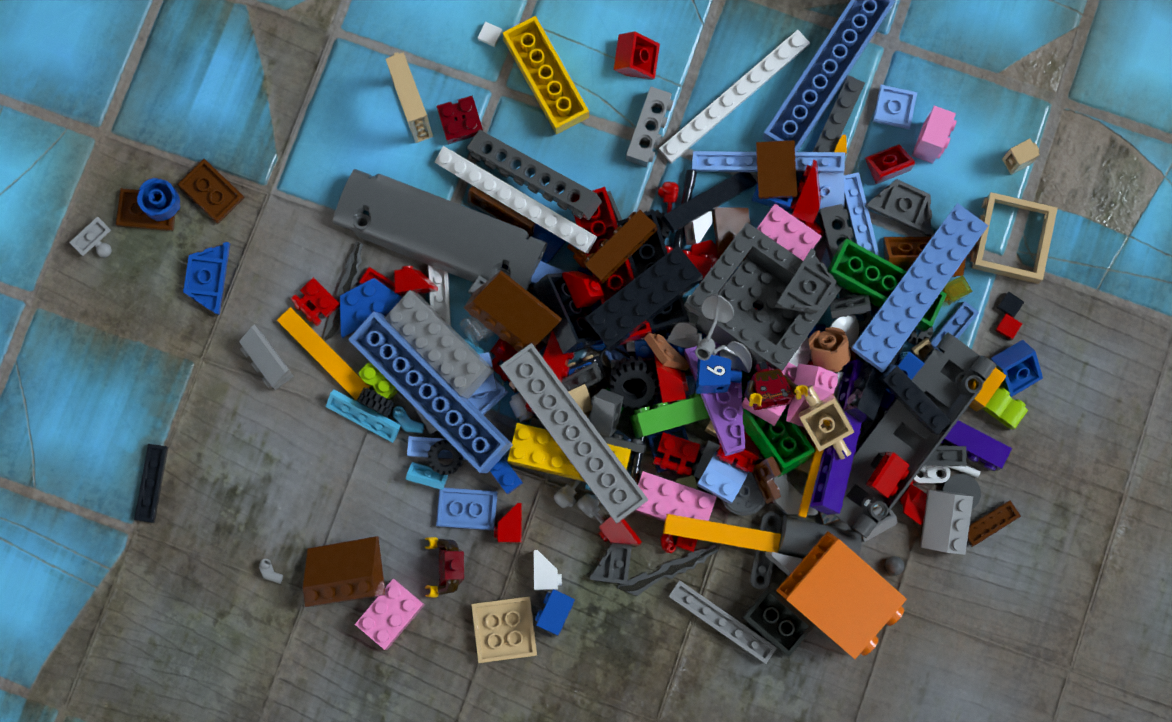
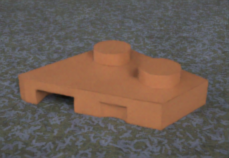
[644,333,689,371]

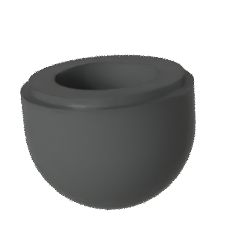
[884,556,905,576]

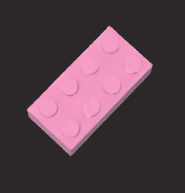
[635,471,717,522]

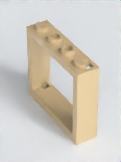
[386,52,433,143]
[970,192,1058,284]

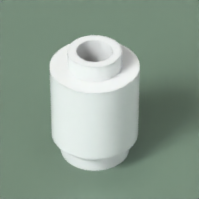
[509,393,534,423]

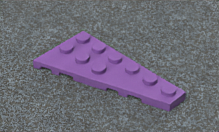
[684,341,745,456]

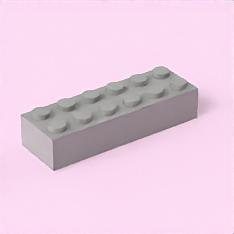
[385,290,495,399]

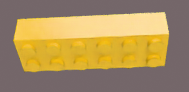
[503,16,589,135]
[508,423,631,482]

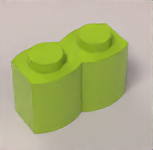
[359,363,398,400]
[982,387,1028,430]

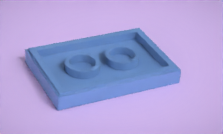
[436,488,498,531]

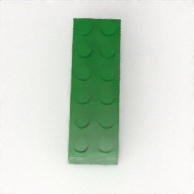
[827,239,947,332]
[741,367,815,478]

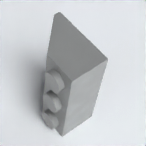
[239,324,294,390]
[920,489,973,555]

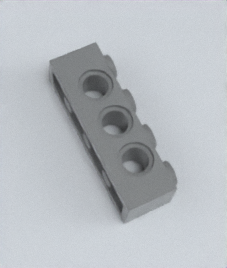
[626,87,674,167]

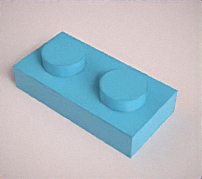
[406,462,448,490]

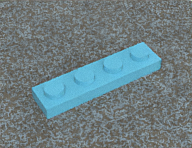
[326,389,401,443]

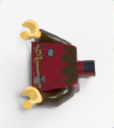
[744,362,808,411]
[425,537,464,598]

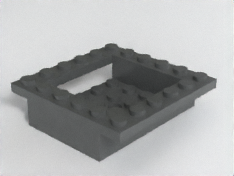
[684,222,842,371]

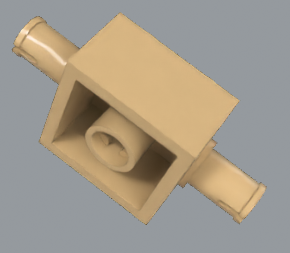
[799,385,854,460]

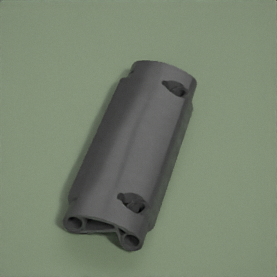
[333,169,547,292]
[833,333,997,538]

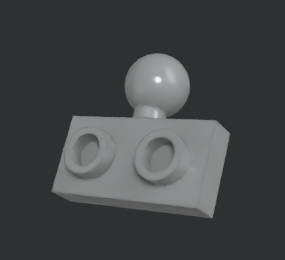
[69,217,112,258]

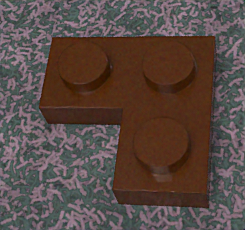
[752,456,781,504]

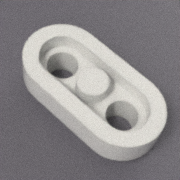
[913,466,950,484]

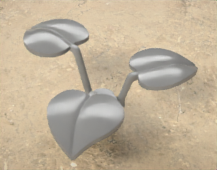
[667,294,752,373]

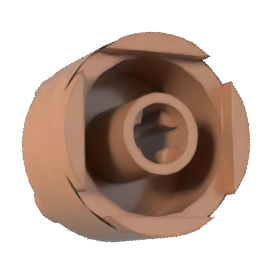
[809,327,851,372]

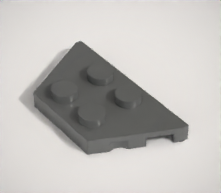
[865,179,933,237]
[775,248,836,314]

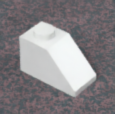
[684,211,713,245]
[534,550,562,590]

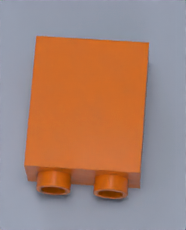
[776,531,907,659]

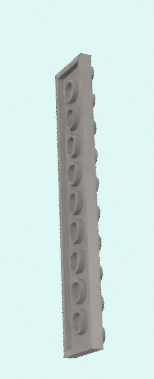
[500,343,648,524]

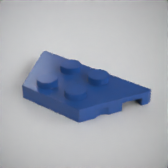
[183,242,230,315]
[340,278,402,338]

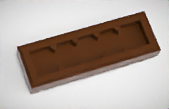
[967,500,1021,547]

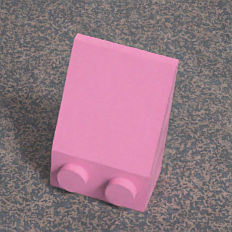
[786,363,838,428]

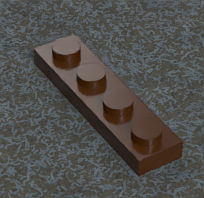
[467,186,535,239]

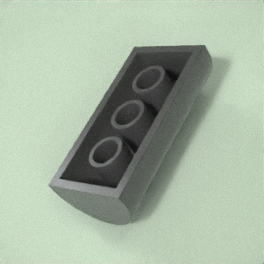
[778,516,862,559]

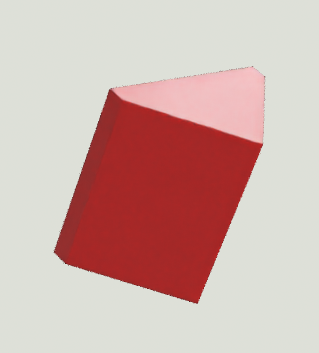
[865,144,915,184]

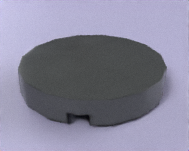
[941,474,981,509]

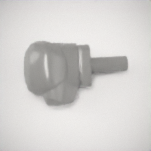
[554,480,581,508]
[577,494,605,524]

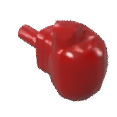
[658,182,679,213]

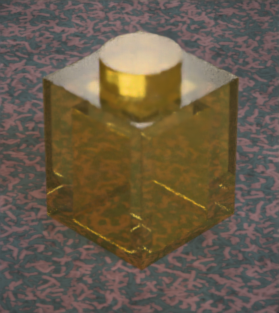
[942,275,973,306]

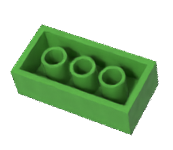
[629,393,709,438]

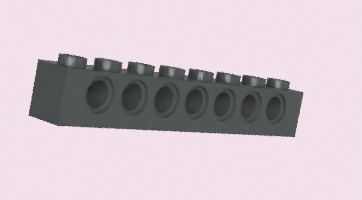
[467,130,602,220]
[818,204,873,358]

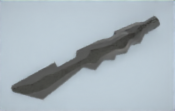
[323,242,363,341]
[618,545,718,596]

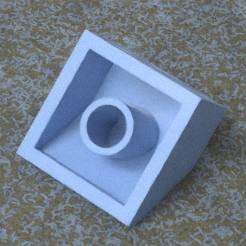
[697,451,749,504]

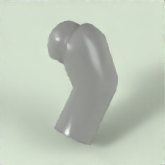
[259,558,283,584]

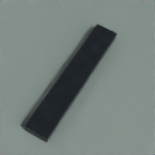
[662,172,757,233]

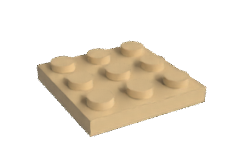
[472,597,537,663]

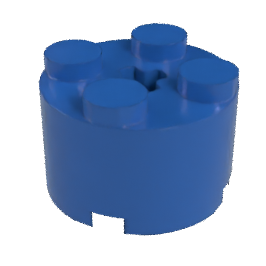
[137,178,180,221]

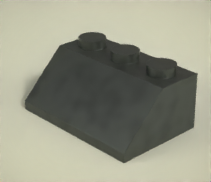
[742,587,814,657]

